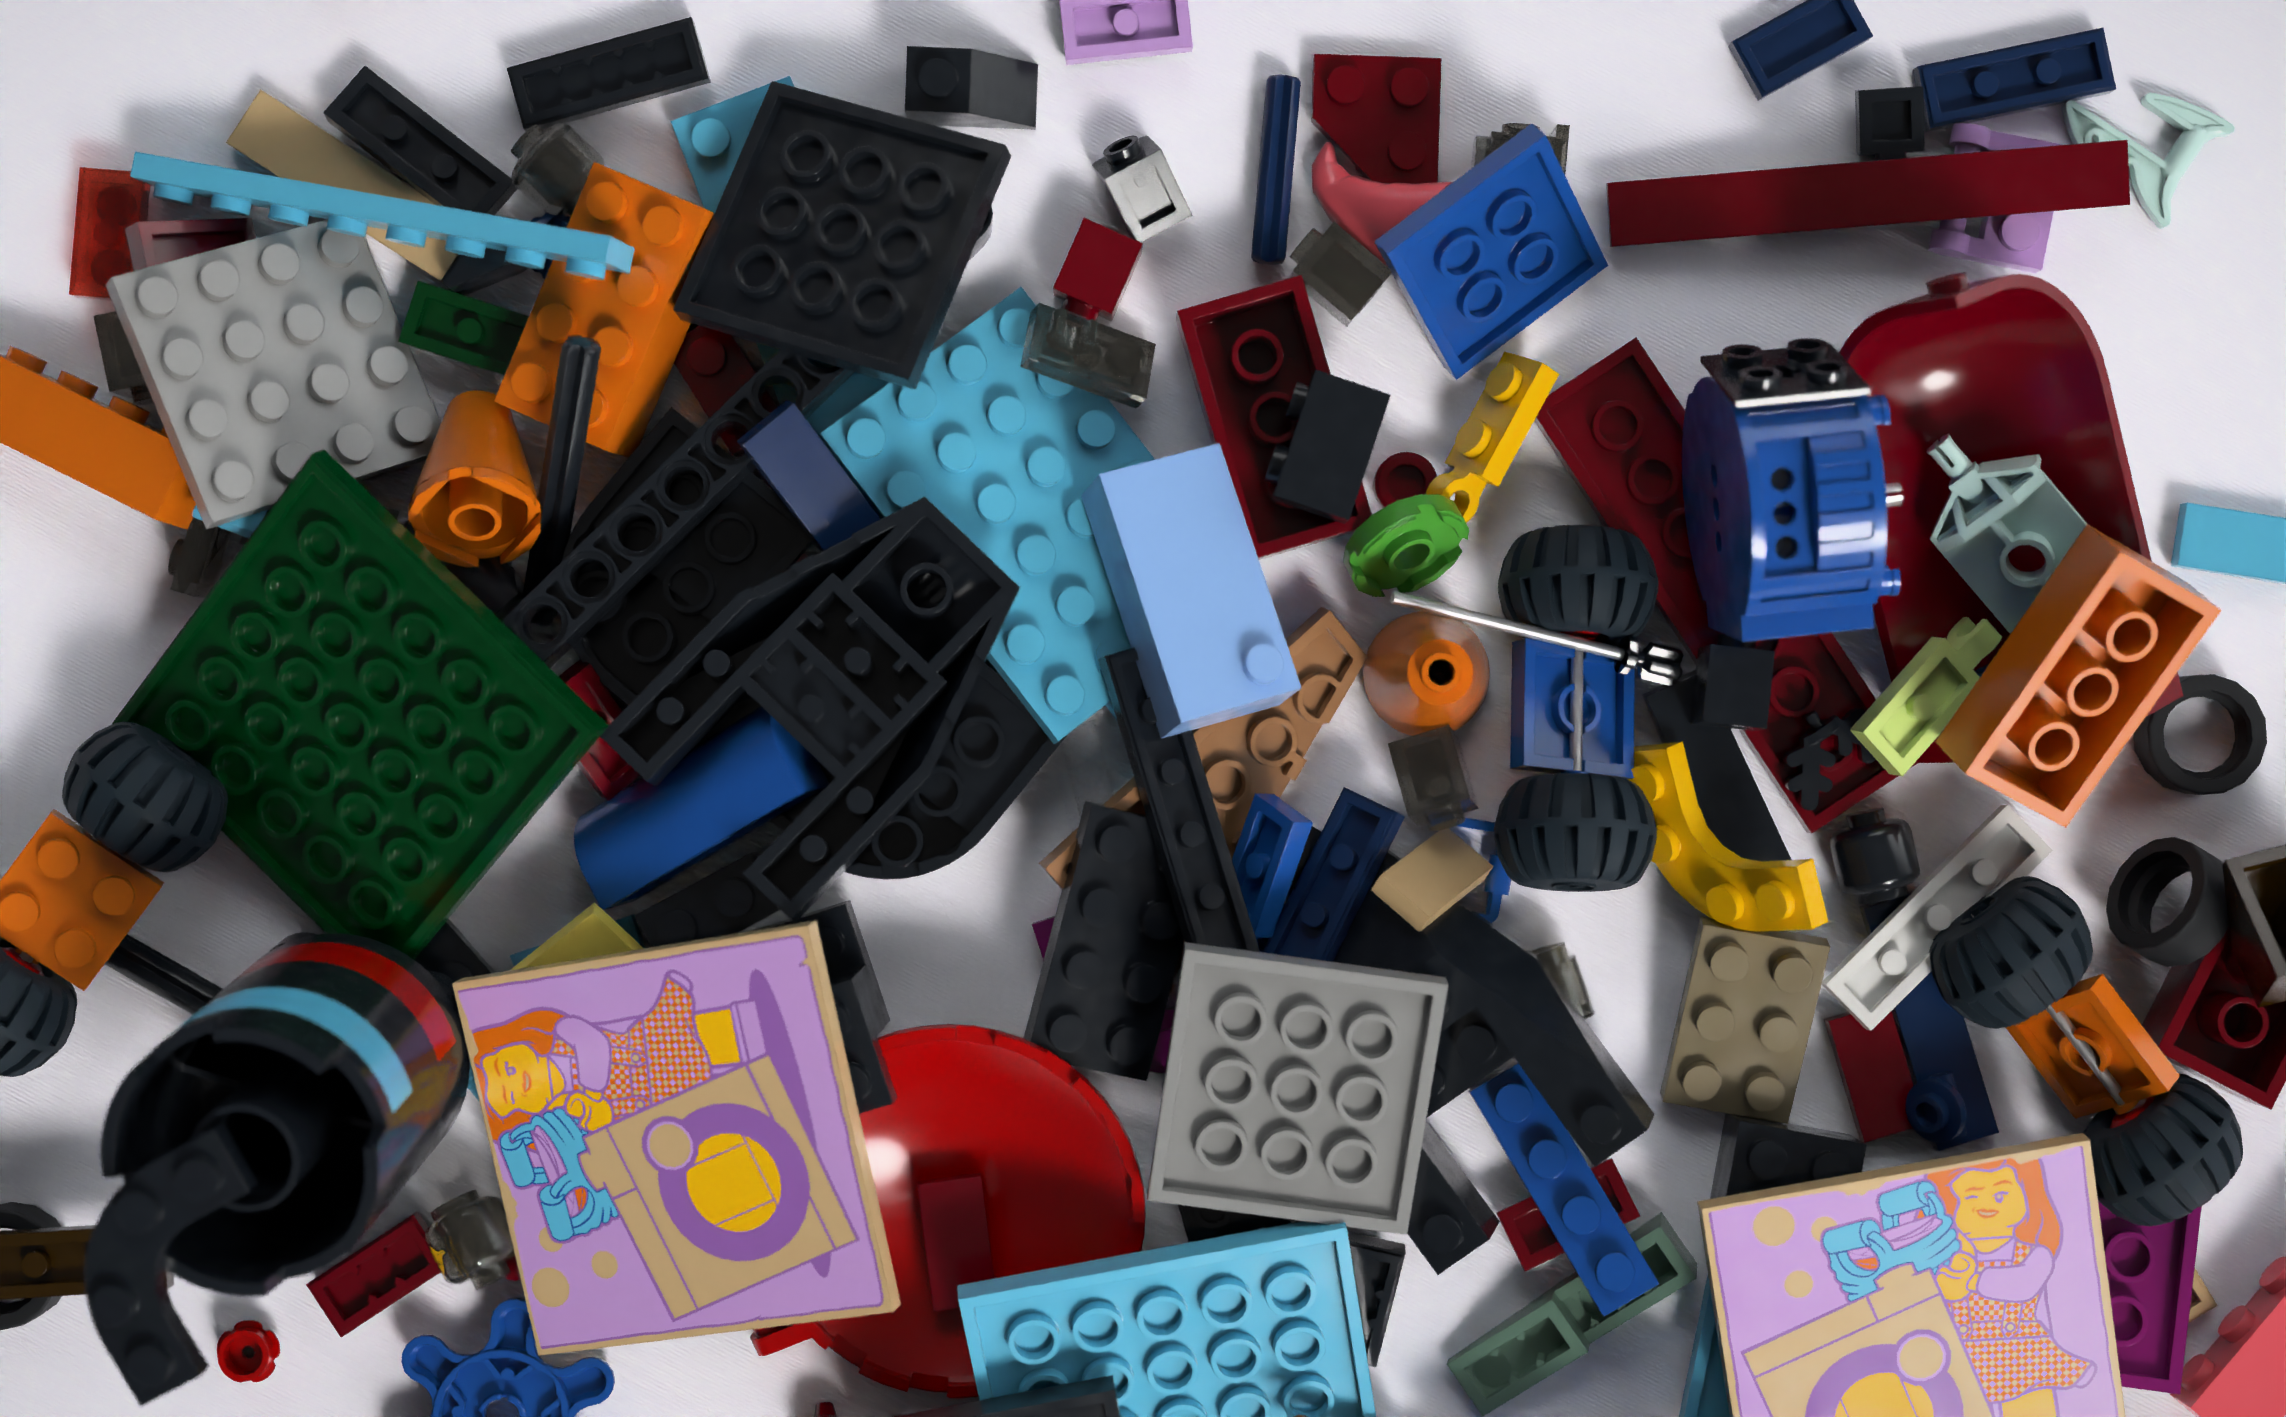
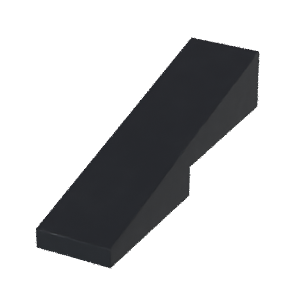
[1642,669,1792,862]

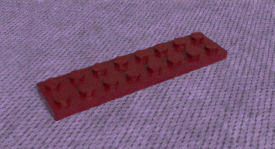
[1534,337,1918,834]

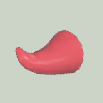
[1312,142,1453,269]

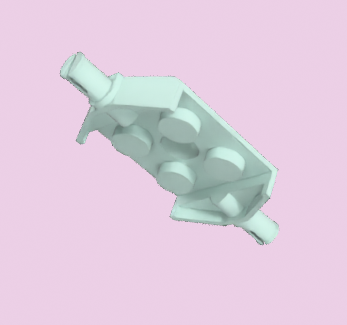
[1927,434,2087,634]

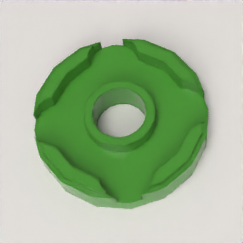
[1343,494,1469,597]

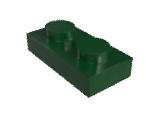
[398,281,529,376]

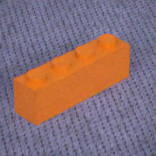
[0,345,196,530]

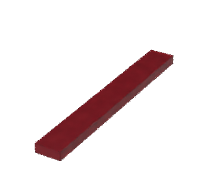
[1606,140,2130,247]

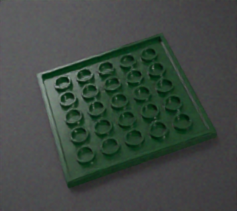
[112,449,609,960]

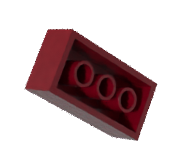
[1176,274,1372,560]

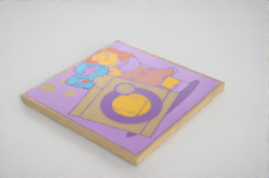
[452,921,901,1356]
[1697,1133,2126,1417]

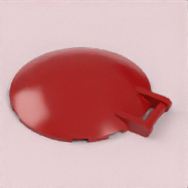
[750,1024,1146,1398]

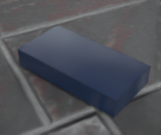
[1728,0,1873,101]

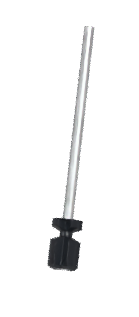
[1390,591,1684,686]

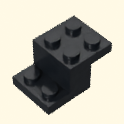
[751,900,897,1114]

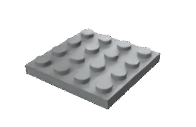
[106,219,441,529]
[1147,942,1448,1235]

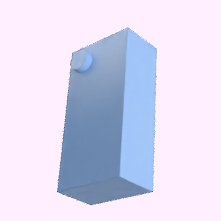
[1081,443,1302,739]

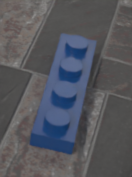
[1469,1063,1659,1317]

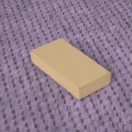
[1371,825,1493,932]

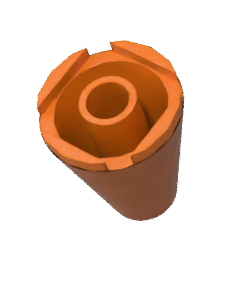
[408,390,542,567]
[1362,611,1490,738]

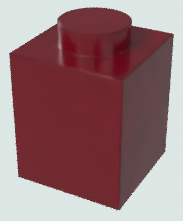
[1053,218,1143,325]

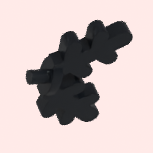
[1783,708,1875,811]

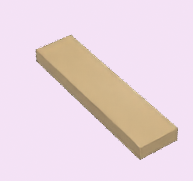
[226,89,460,282]

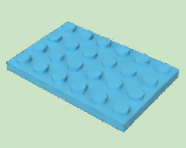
[819,287,1155,745]
[957,1221,1376,1417]

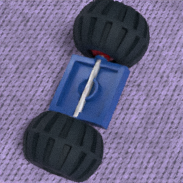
[1494,525,1659,892]

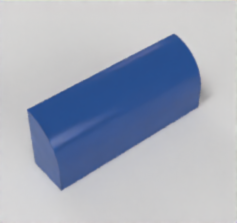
[574,706,829,910]

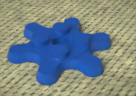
[401,1298,615,1417]

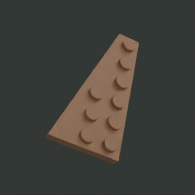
[1038,607,1368,996]

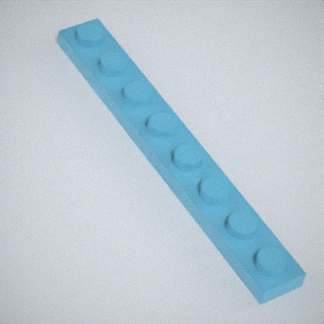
[130,152,635,280]

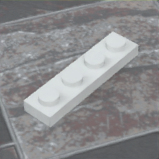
[1822,804,2053,1031]

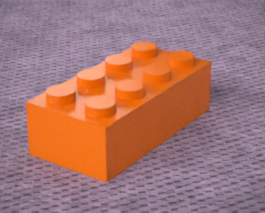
[494,162,714,458]
[1935,524,2222,828]

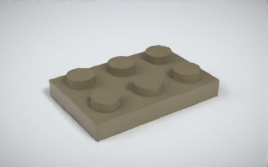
[1660,916,1831,1124]

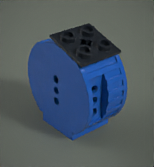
[1682,338,1903,642]

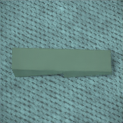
[1447,1212,1698,1417]

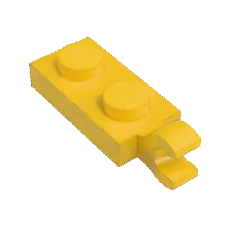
[1426,351,1559,523]

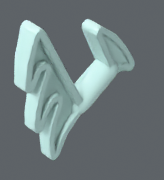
[2061,92,2235,229]

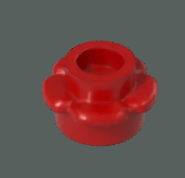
[216,1320,281,1383]

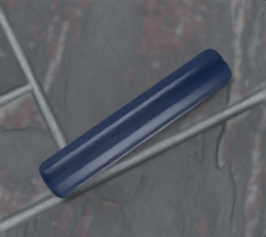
[1251,74,1301,265]

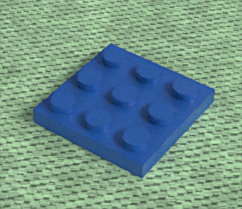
[1374,123,1608,380]

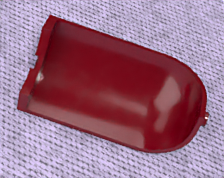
[1839,272,2184,763]

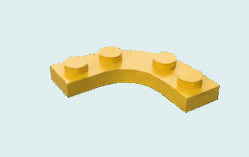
[1627,742,1829,931]

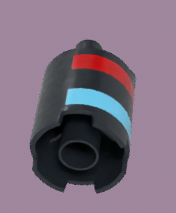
[100,932,470,1297]

